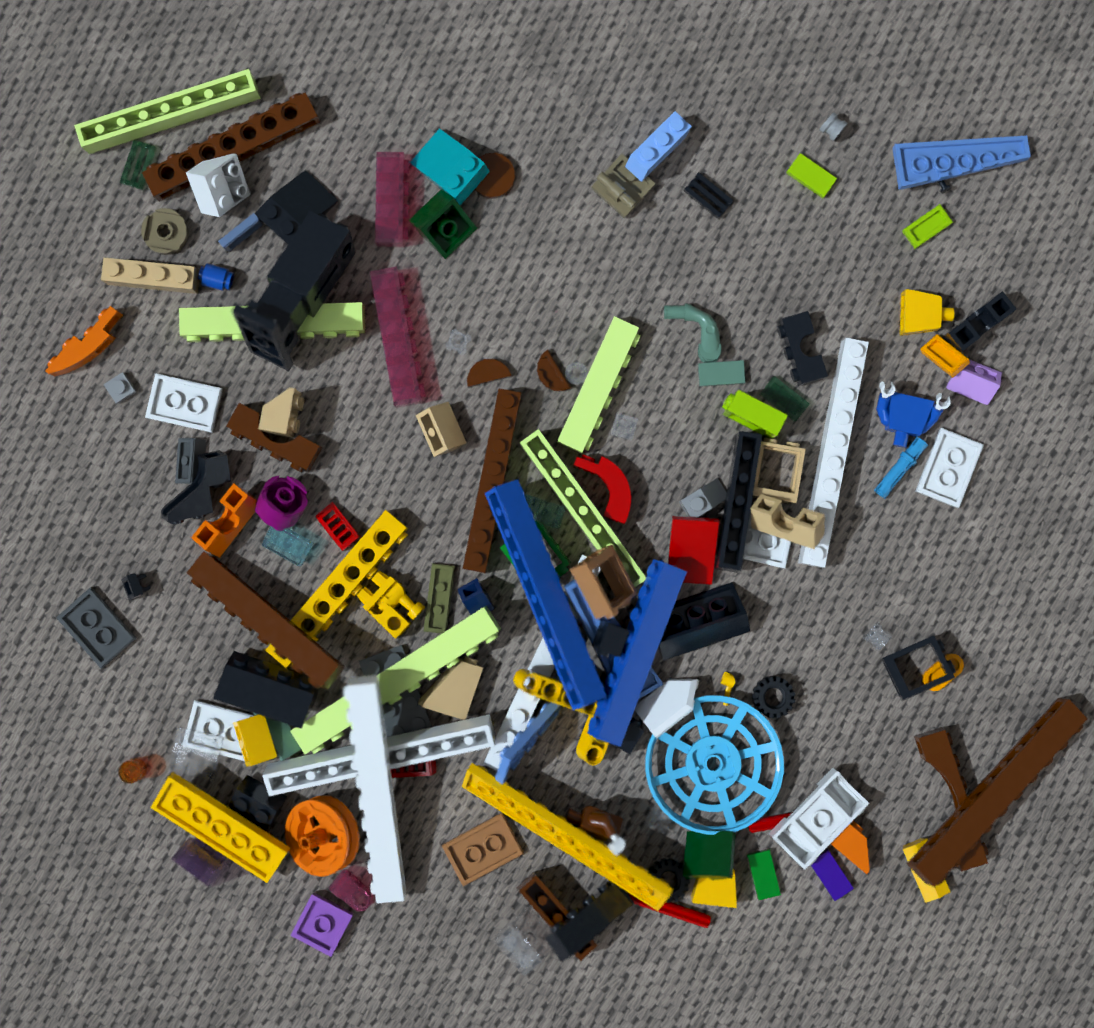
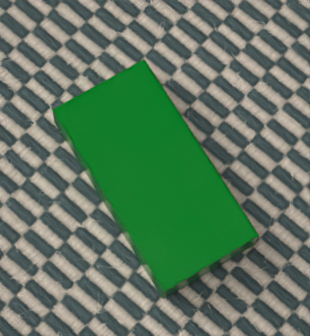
[747,849,781,900]

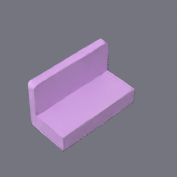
[946,359,1002,405]

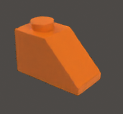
[830,821,870,874]

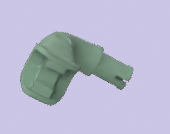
[664,303,721,363]

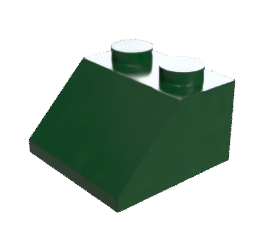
[409,189,477,259]

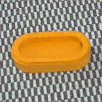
[922,653,964,691]

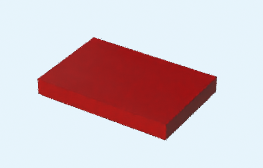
[668,516,719,585]

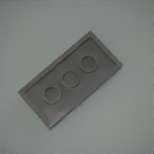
[359,645,432,737]

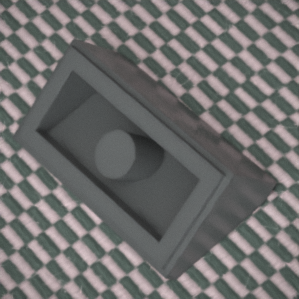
[175,438,206,484]

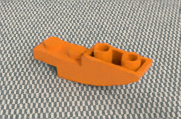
[45,306,123,377]

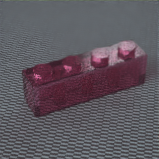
[375,152,410,247]

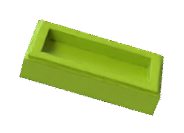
[786,153,837,198]
[902,204,953,249]

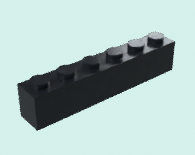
[715,431,762,573]

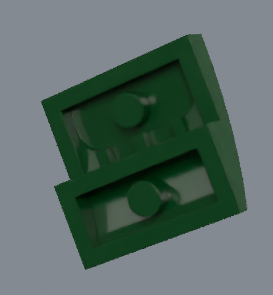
[683,830,736,880]

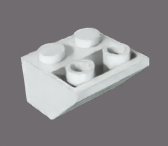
[186,154,251,217]

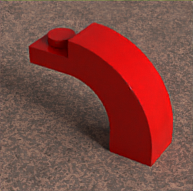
[573,455,631,524]

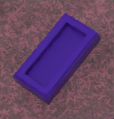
[811,849,854,901]

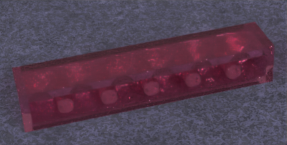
[370,266,426,408]

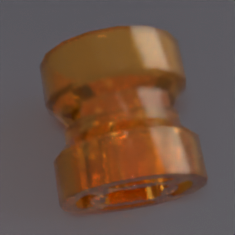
[119,758,147,784]

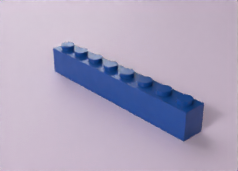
[587,559,687,747]

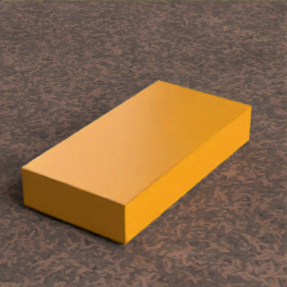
[920,334,970,378]

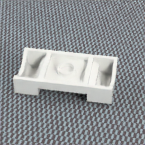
[768,768,869,870]

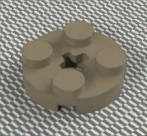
[141,208,189,255]

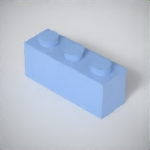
[625,111,692,182]

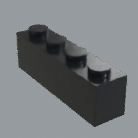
[544,881,634,961]

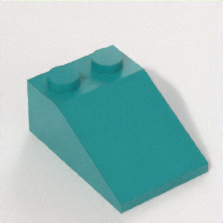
[410,128,490,206]

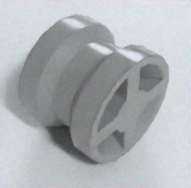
[819,112,848,141]

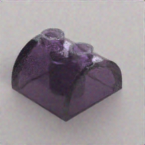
[171,837,228,887]

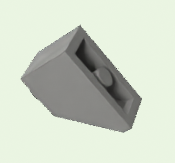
[679,478,727,517]

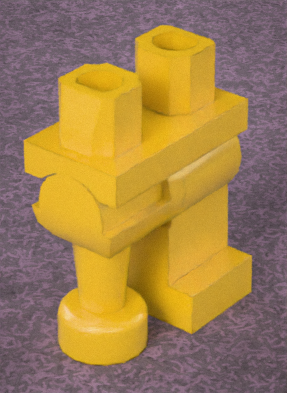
[357,571,425,639]

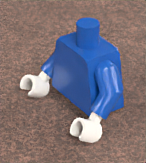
[876,381,950,448]

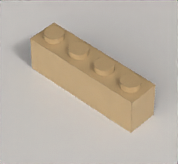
[101,257,200,294]

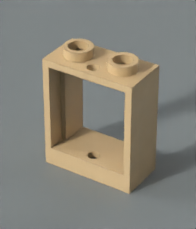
[753,438,806,504]

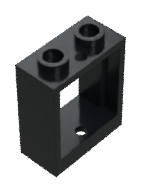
[882,635,956,701]

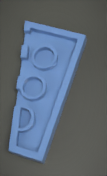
[495,702,562,784]

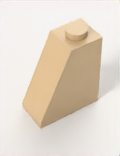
[418,656,483,720]

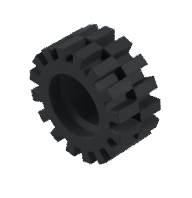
[752,676,796,718]
[648,858,690,903]

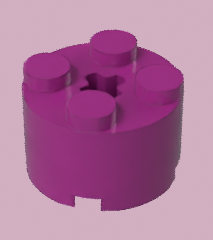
[255,476,308,531]

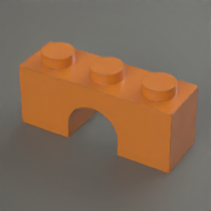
[191,483,257,558]

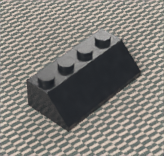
[658,582,750,660]
[214,651,319,729]

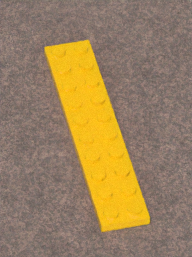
[462,763,673,911]

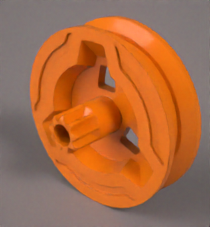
[285,795,359,877]

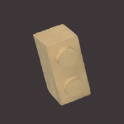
[416,402,466,457]

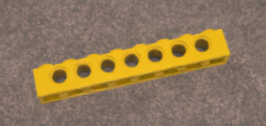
[266,510,408,668]

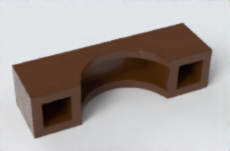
[226,403,322,473]

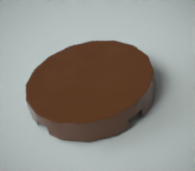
[475,152,515,199]

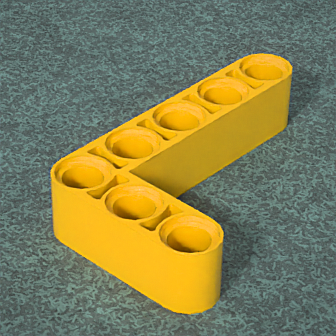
[513,669,609,765]

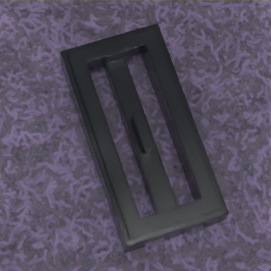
[684,172,733,219]

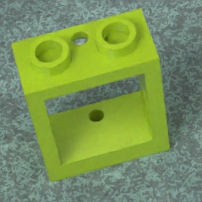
[722,390,788,439]

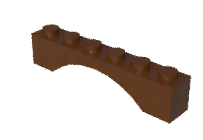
[914,728,989,872]

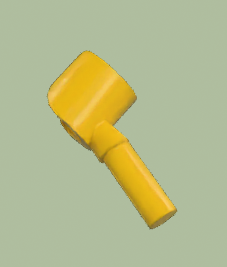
[720,672,735,706]

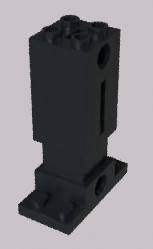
[232,211,356,372]

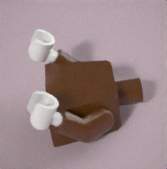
[564,806,625,856]

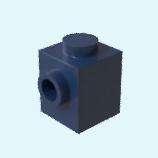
[457,578,495,615]

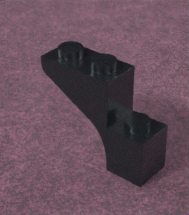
[161,450,231,524]

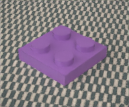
[290,892,354,957]

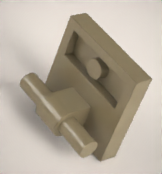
[591,154,656,218]

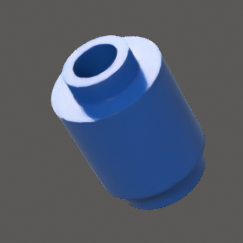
[198,263,234,291]

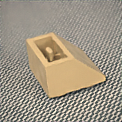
[259,388,304,438]

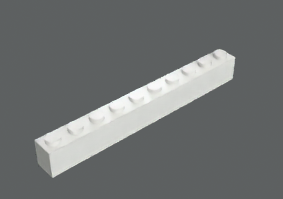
[798,338,869,568]
[483,555,601,771]
[344,675,406,903]
[262,714,496,796]

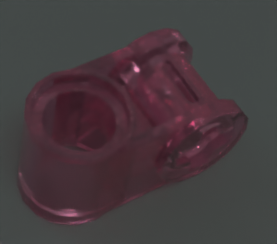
[329,869,374,912]

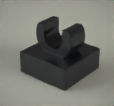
[121,573,151,601]

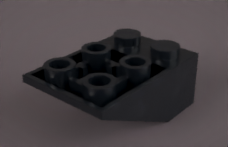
[228,775,287,833]

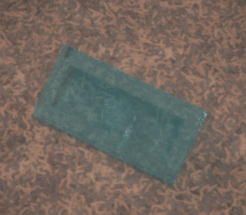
[262,526,314,567]

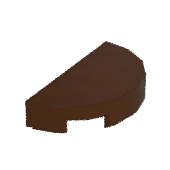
[537,349,571,392]
[467,359,512,388]

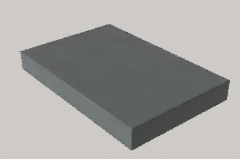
[56,587,137,669]

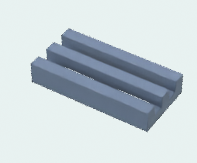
[218,213,263,252]

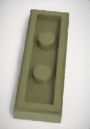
[423,563,455,634]

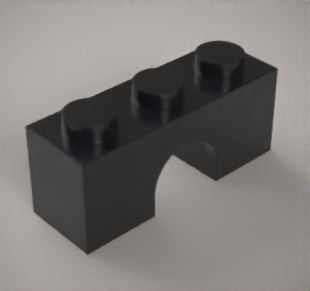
[942,291,1017,352]
[777,311,828,387]

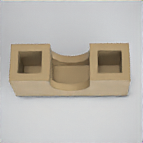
[751,494,825,549]

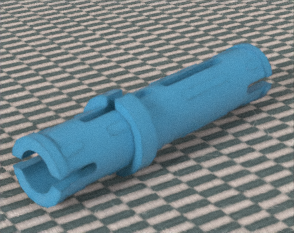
[874,437,928,499]

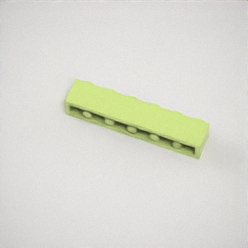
[557,316,641,454]

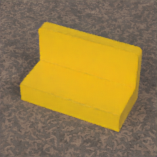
[233,714,277,767]

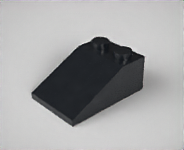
[255,170,338,245]

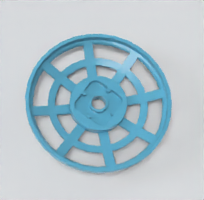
[645,695,784,835]

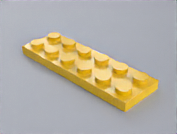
[150,772,290,883]

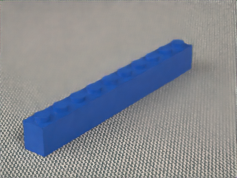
[485,479,607,710]

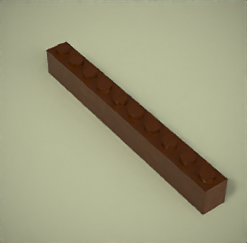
[906,698,1088,887]

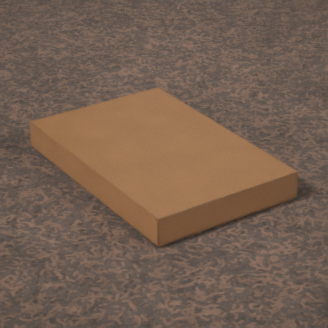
[442,812,524,886]

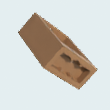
[570,545,638,619]

